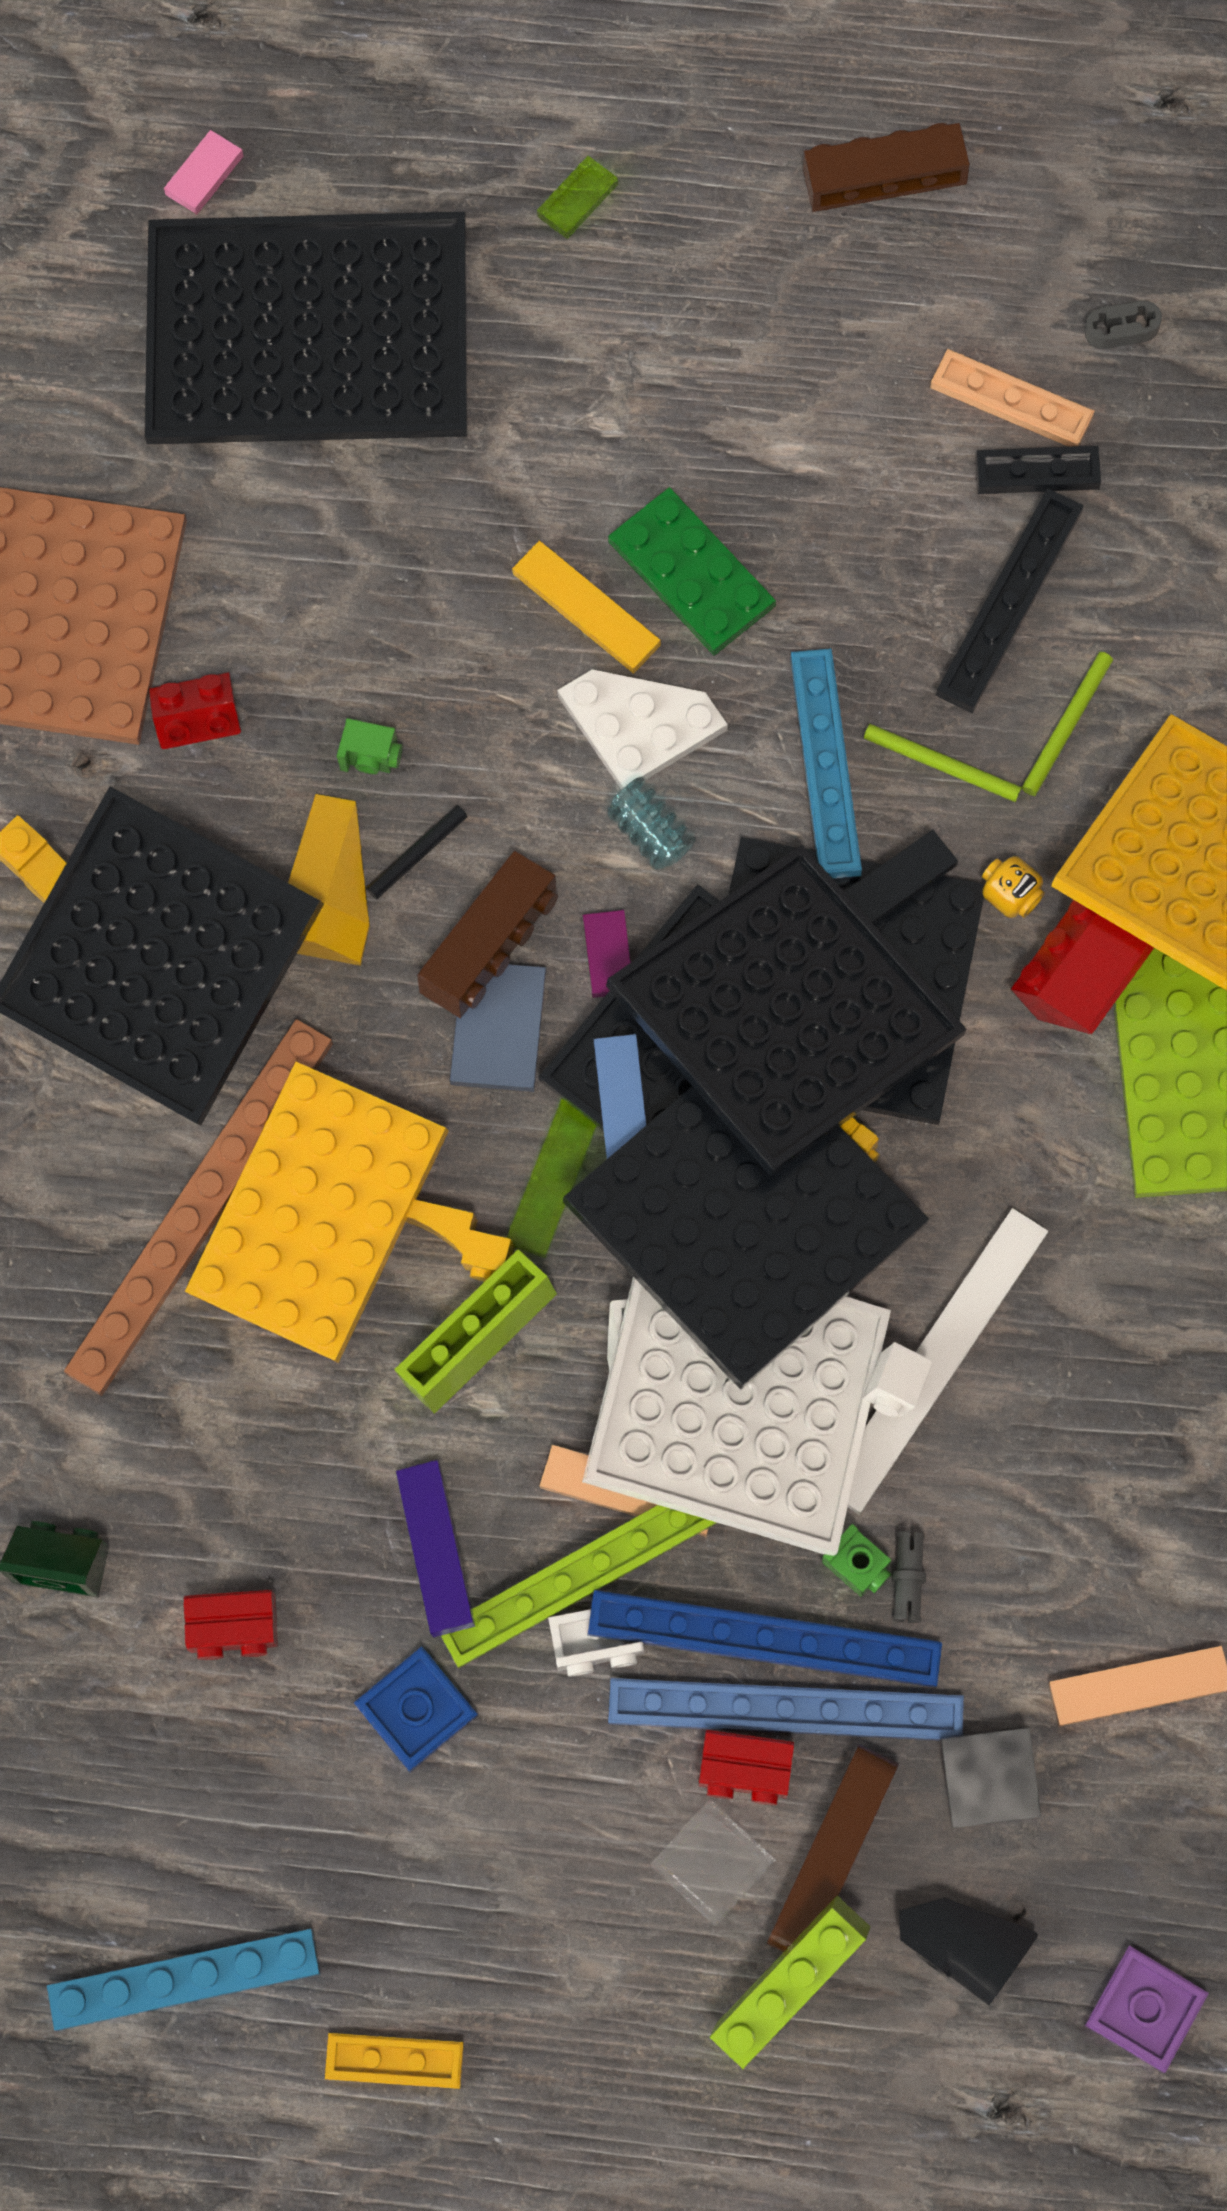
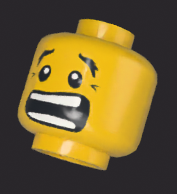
[982,856,1045,918]

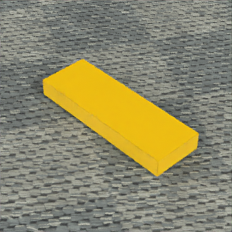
[325,2033,464,2089]

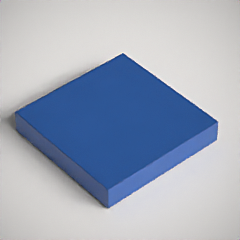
[354,1647,478,1772]

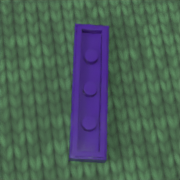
[396,1460,476,1638]

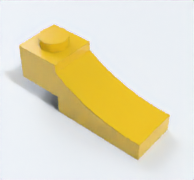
[0,815,66,903]
[406,1200,515,1282]

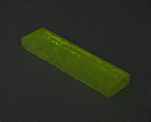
[507,1099,598,1258]

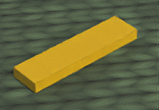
[512,540,661,674]

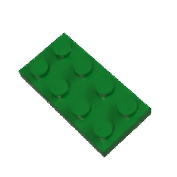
[608,487,776,656]

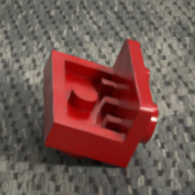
[149,672,241,749]

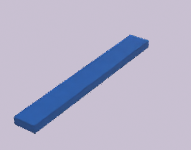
[587,1590,942,1688]

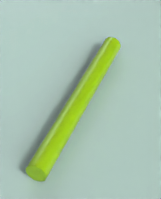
[1022,652,1113,796]
[864,724,1022,802]

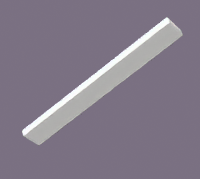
[848,1208,1048,1515]

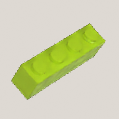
[394,1249,557,1414]
[709,1895,871,2069]

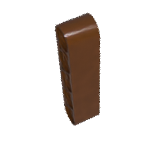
[767,1744,899,1952]

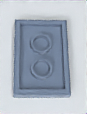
[450,964,546,1092]

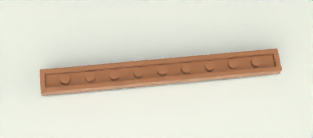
[64,1019,333,1396]

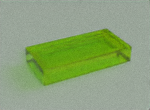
[537,156,618,239]

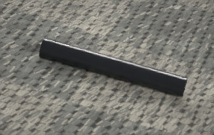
[366,805,468,900]

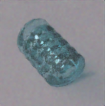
[607,776,696,870]

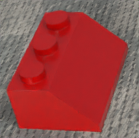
[1011,900,1154,1035]

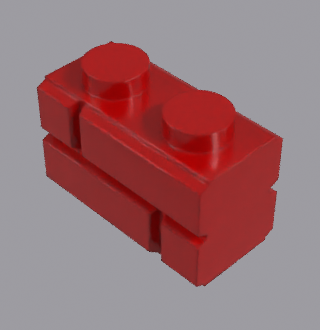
[183,1590,278,1660]
[699,1730,794,1805]

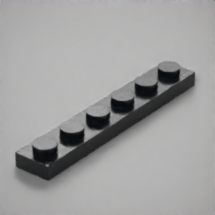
[936,488,1084,714]

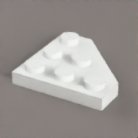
[557,669,728,793]

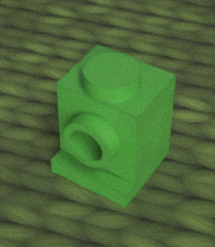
[337,718,403,774]
[822,1524,892,1597]

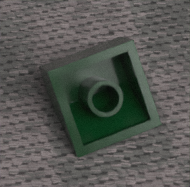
[0,1521,109,1598]

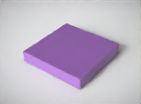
[1084,1946,1209,2073]

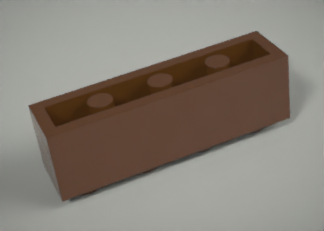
[803,123,970,212]
[417,851,558,1019]

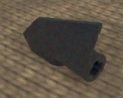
[899,1897,1038,2005]

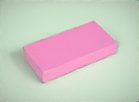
[164,130,244,215]

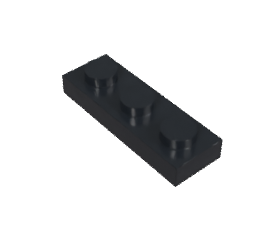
[976,445,1101,494]

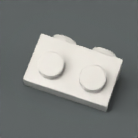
[548,1609,645,1677]

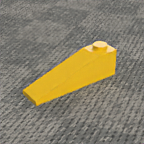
[288,794,370,966]

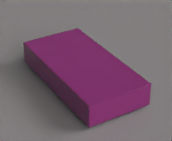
[583,910,631,998]

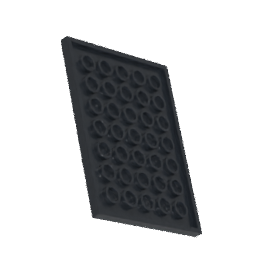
[145,211,467,444]

